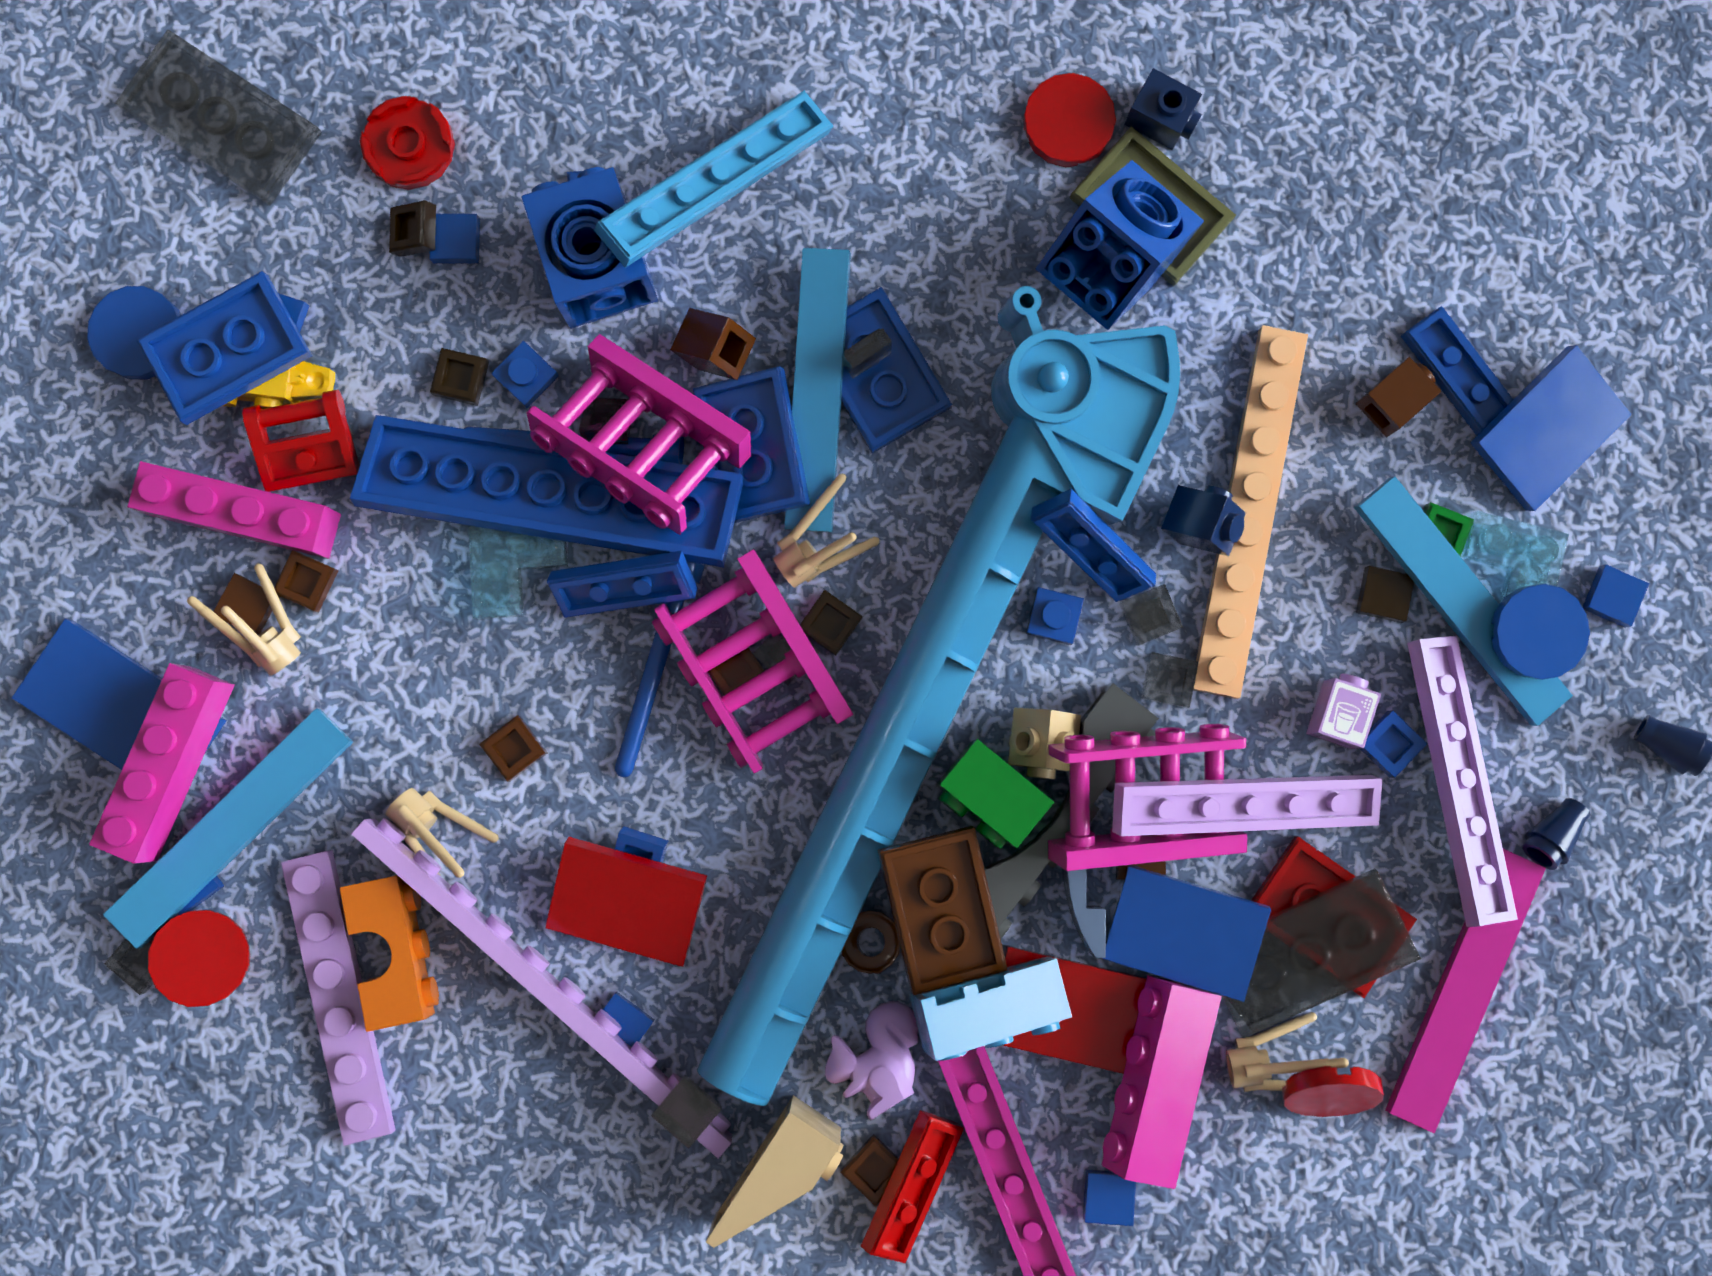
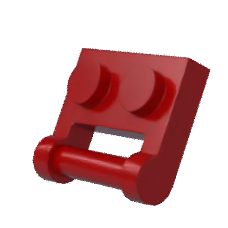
[242,389,360,492]

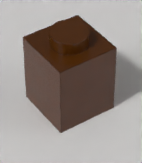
[670,308,756,380]
[1355,357,1442,438]

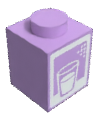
[1306,674,1381,749]

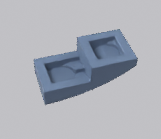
[1062,868,1106,958]

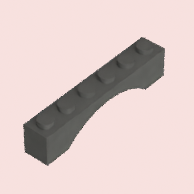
[984,683,1159,939]

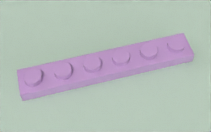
[1407,636,1518,927]
[1112,775,1382,836]
[281,850,396,1146]

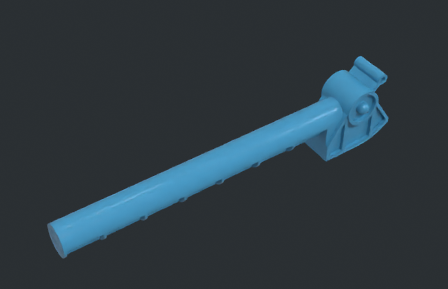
[697,286,1180,1106]

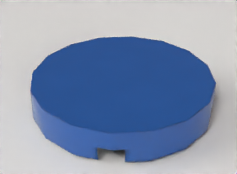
[87,286,181,380]
[1491,584,1590,680]

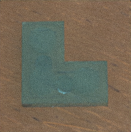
[1461,511,1569,604]
[468,525,568,620]

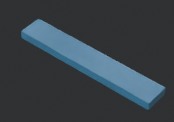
[594,90,833,268]
[784,248,851,533]
[1354,476,1573,726]
[103,708,353,949]

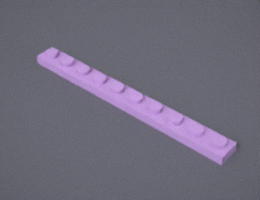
[351,818,732,1159]

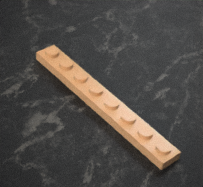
[1191,325,1308,699]

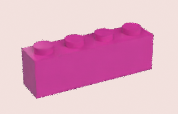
[127,461,341,559]
[89,663,235,864]
[1101,975,1222,1189]

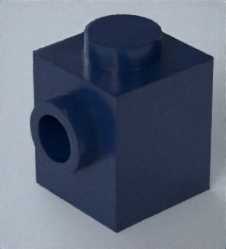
[1124,68,1202,150]
[1161,485,1246,556]

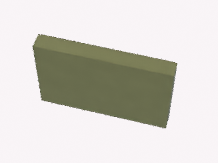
[1070,126,1236,287]

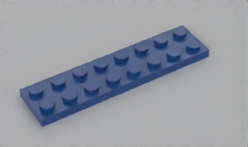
[349,415,743,568]

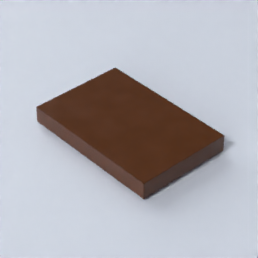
[877,826,1008,995]

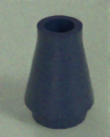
[1634,715,1712,776]
[1522,798,1591,870]

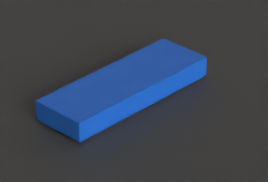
[1401,306,1513,436]
[1030,489,1156,602]
[547,551,698,618]

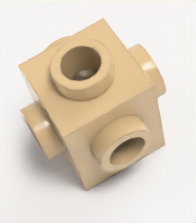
[1008,708,1081,779]

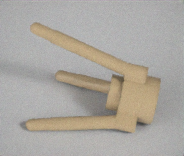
[773,474,880,588]
[187,563,301,676]
[385,788,499,878]
[1226,1012,1349,1092]

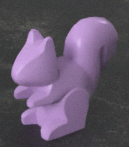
[825,1001,918,1121]

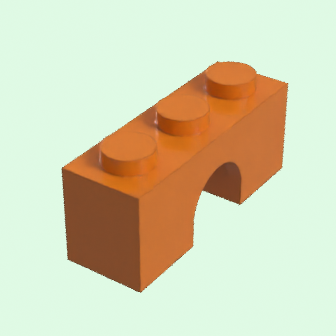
[339,875,439,1032]

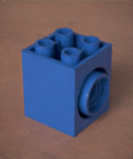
[1035,160,1204,330]
[521,167,658,329]

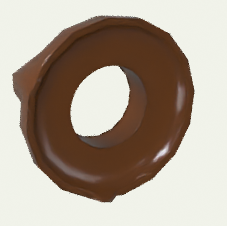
[841,911,900,974]

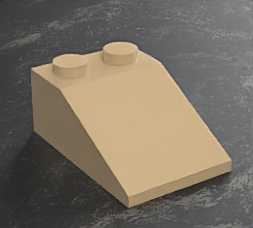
[706,1095,844,1248]

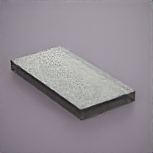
[115,30,322,206]
[1221,868,1421,1039]

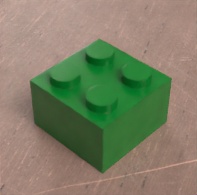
[936,739,1054,849]

